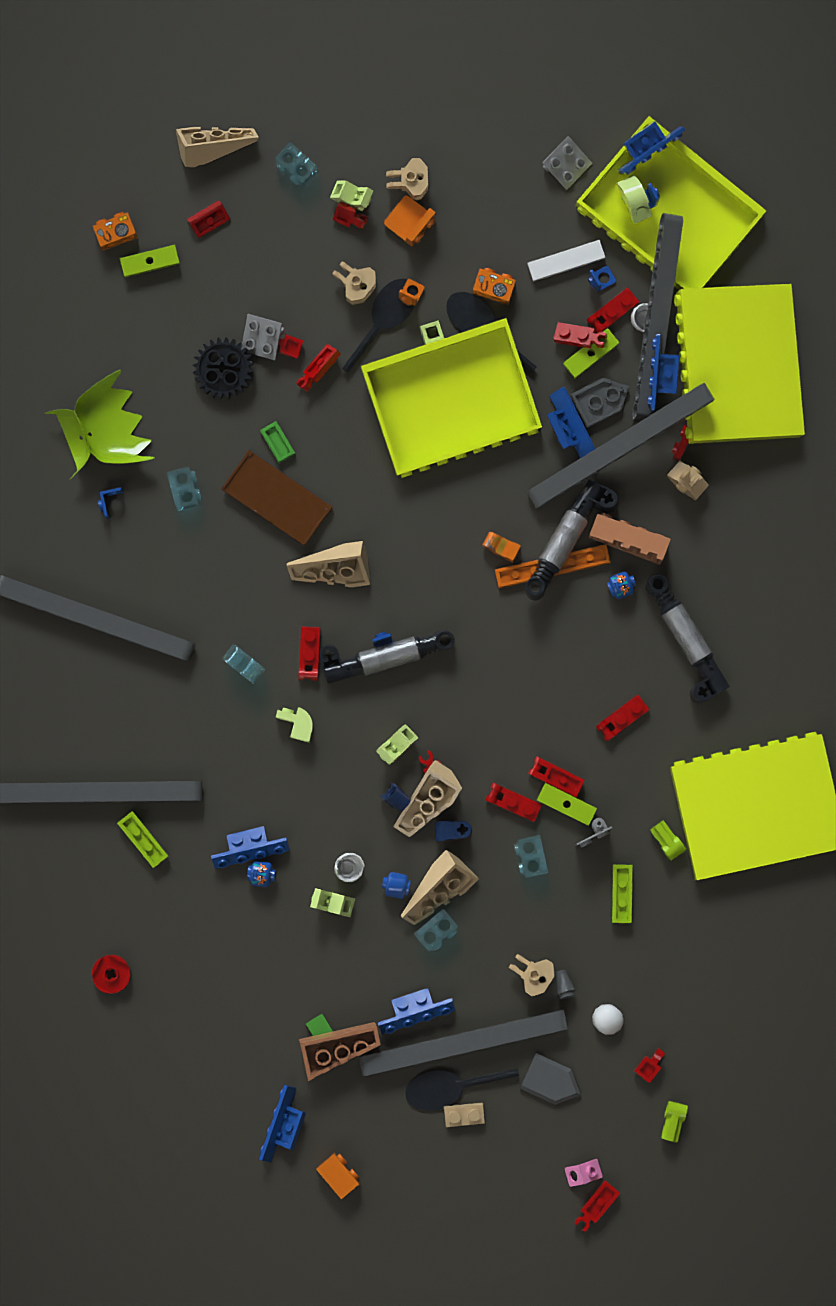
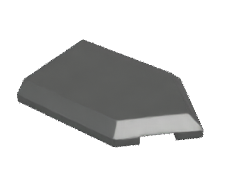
[570,378,629,428]
[520,1053,581,1105]

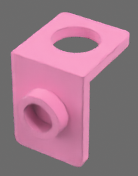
[565,1159,602,1187]

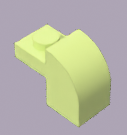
[617,175,652,223]
[330,181,373,211]
[420,320,444,345]
[276,707,313,743]
[376,724,418,765]
[310,888,355,917]

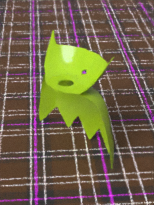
[45,370,155,480]

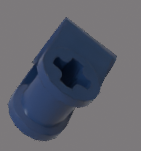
[380,782,411,812]
[434,821,472,841]

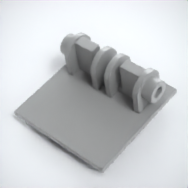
[542,136,592,190]
[241,314,285,360]
[575,818,612,848]

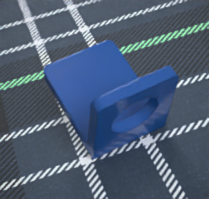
[644,183,660,209]
[588,266,616,292]
[98,488,123,519]
[372,632,393,648]

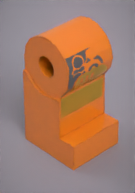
[482,532,521,563]

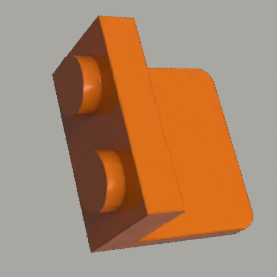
[384,195,436,247]

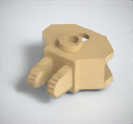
[386,158,428,200]
[332,261,376,305]
[667,461,709,500]
[508,954,554,996]

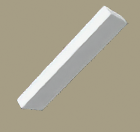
[527,240,605,282]

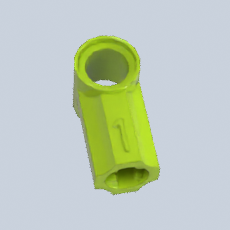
[650,820,686,861]
[661,1101,688,1142]

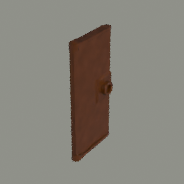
[221,450,333,546]

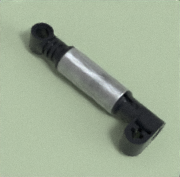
[526,479,618,601]
[645,574,730,704]
[319,629,455,684]

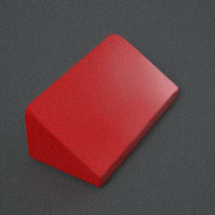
[187,201,230,238]

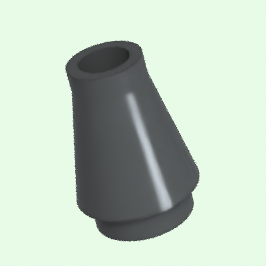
[555,970,576,1000]

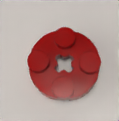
[92,955,131,994]

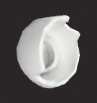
[631,303,648,332]
[334,853,365,882]
[592,1004,624,1035]

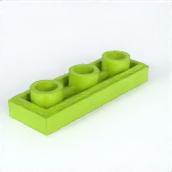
[120,245,180,278]
[563,328,619,379]
[537,783,597,826]

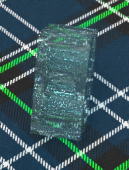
[275,142,319,188]
[167,466,202,511]
[222,644,265,684]
[514,835,548,878]
[414,909,458,952]

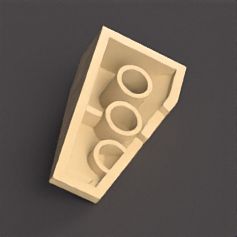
[176,127,259,167]
[287,541,370,587]
[393,760,462,837]
[401,850,479,925]

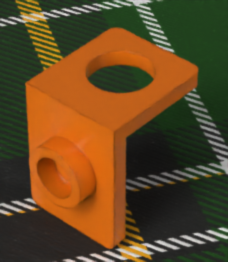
[398,279,425,306]

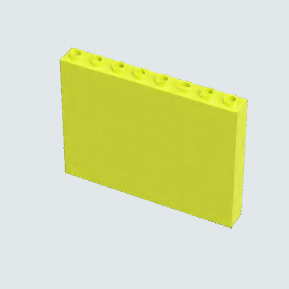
[576,116,766,290]
[674,284,805,444]
[361,318,542,478]
[670,732,836,880]

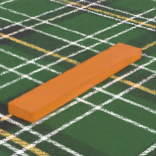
[495,544,611,589]

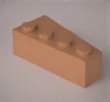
[588,513,671,565]
[299,1022,381,1081]

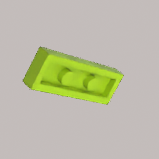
[117,811,169,868]
[612,864,633,923]

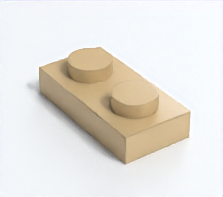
[444,1103,485,1127]

